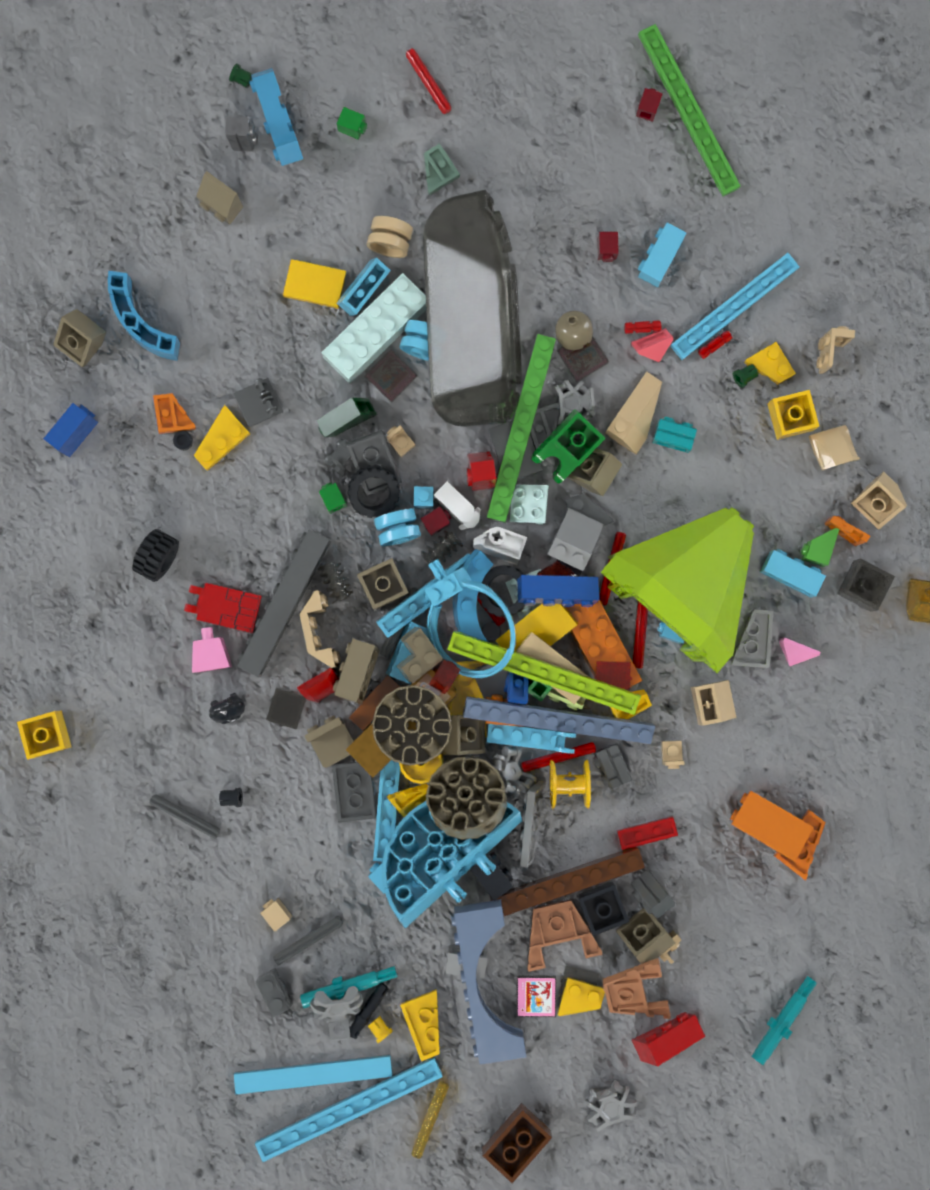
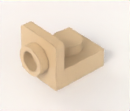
[386,425,416,457]
[661,741,685,769]
[660,931,682,964]

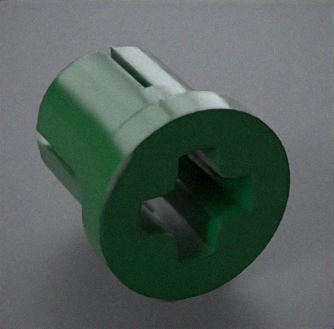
[229,63,252,88]
[733,364,759,388]

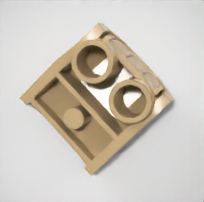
[808,425,860,471]

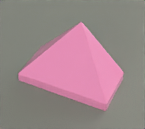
[779,638,821,666]

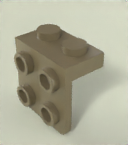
[304,715,354,768]

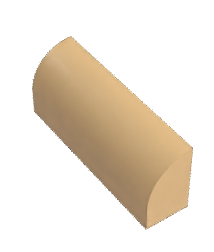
[515,632,589,705]

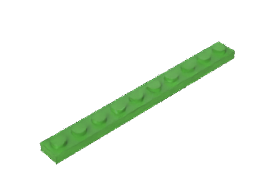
[638,24,741,197]
[487,334,556,523]

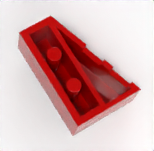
[467,451,496,491]
[631,1012,706,1066]

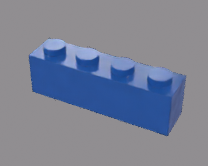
[517,575,599,607]

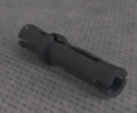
[349,982,390,1039]

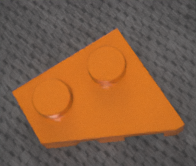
[153,393,196,434]
[824,516,871,546]

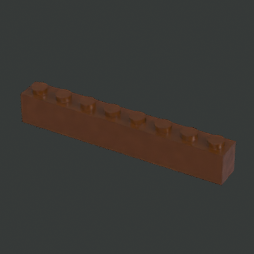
[490,847,645,916]

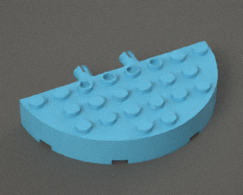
[382,797,522,928]

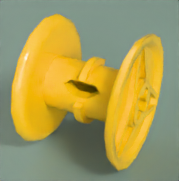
[549,760,591,809]

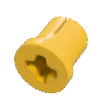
[368,1016,393,1043]

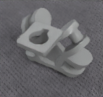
[553,379,595,426]
[493,746,537,797]
[310,986,364,1042]
[584,1080,637,1131]

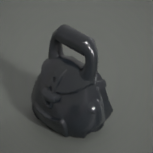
[209,693,245,724]

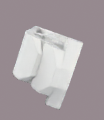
[434,482,481,530]
[473,527,527,565]

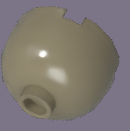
[555,311,593,350]

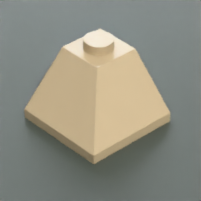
[851,472,907,530]

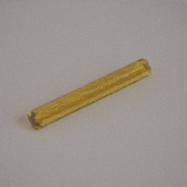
[412,1081,449,1159]

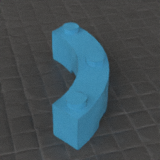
[249,68,303,166]
[108,271,180,361]
[452,549,494,642]

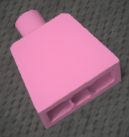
[192,627,232,673]

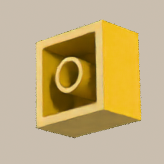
[767,390,820,440]
[17,710,72,760]

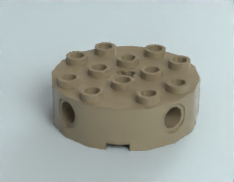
[372,685,452,765]
[426,757,507,839]

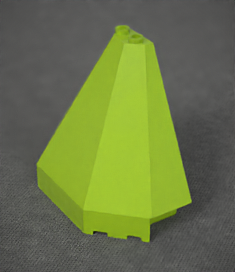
[601,507,754,673]

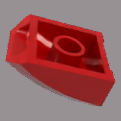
[297,668,340,703]

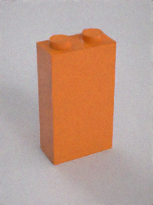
[730,791,814,862]

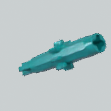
[300,966,398,1008]
[751,976,817,1065]

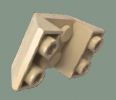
[300,590,341,668]

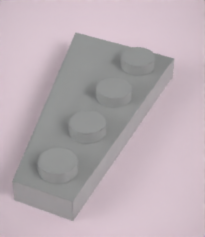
[518,781,546,868]

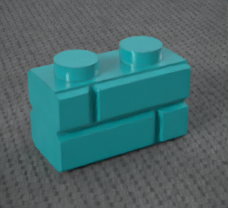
[652,417,697,453]

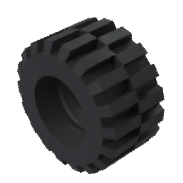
[132,529,179,582]

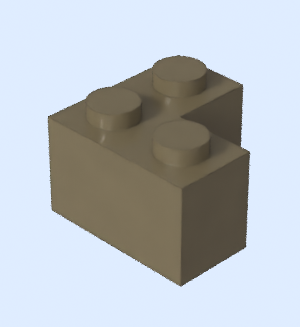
[396,627,443,683]

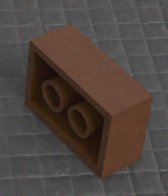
[482,1103,552,1183]

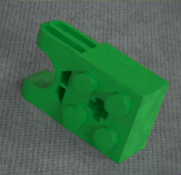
[531,409,606,483]

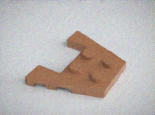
[527,899,603,972]
[603,958,671,1019]

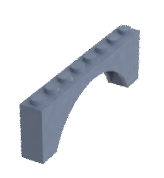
[451,899,526,1065]

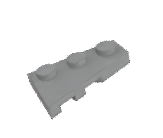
[730,609,773,668]

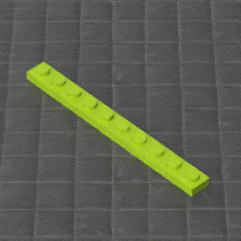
[447,630,641,715]

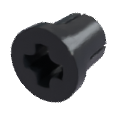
[219,788,243,807]

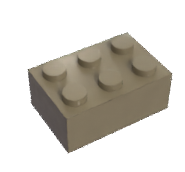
[333,639,380,705]

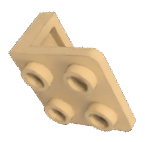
[816,326,855,374]

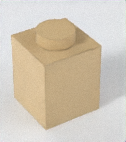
[260,898,292,932]

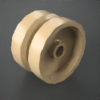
[367,216,413,258]

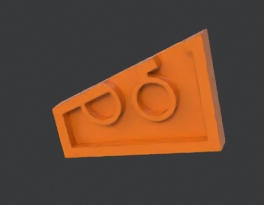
[773,810,826,881]

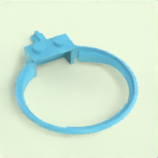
[425,559,516,678]

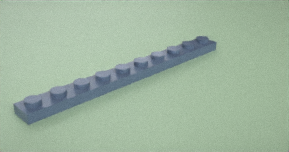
[463,697,655,744]

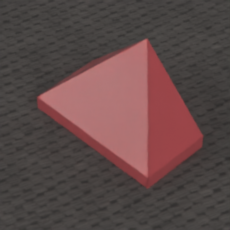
[631,328,673,362]

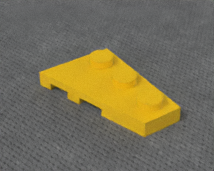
[194,405,250,471]
[400,989,440,1061]

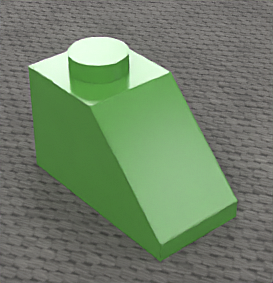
[801,528,839,567]

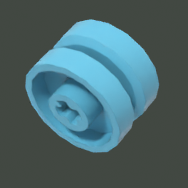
[399,320,447,361]
[374,509,421,546]

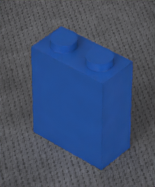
[43,403,99,457]

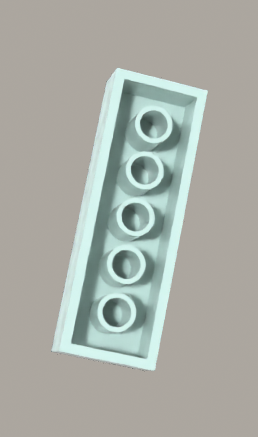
[321,273,430,384]

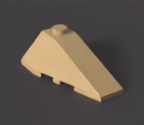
[605,372,662,455]

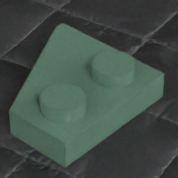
[424,143,460,196]

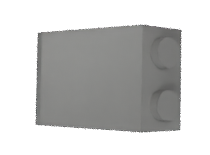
[548,508,604,571]

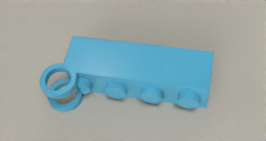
[486,724,576,754]

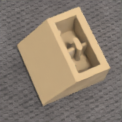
[691,680,736,726]

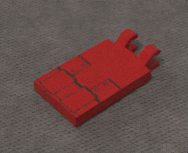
[184,583,263,633]

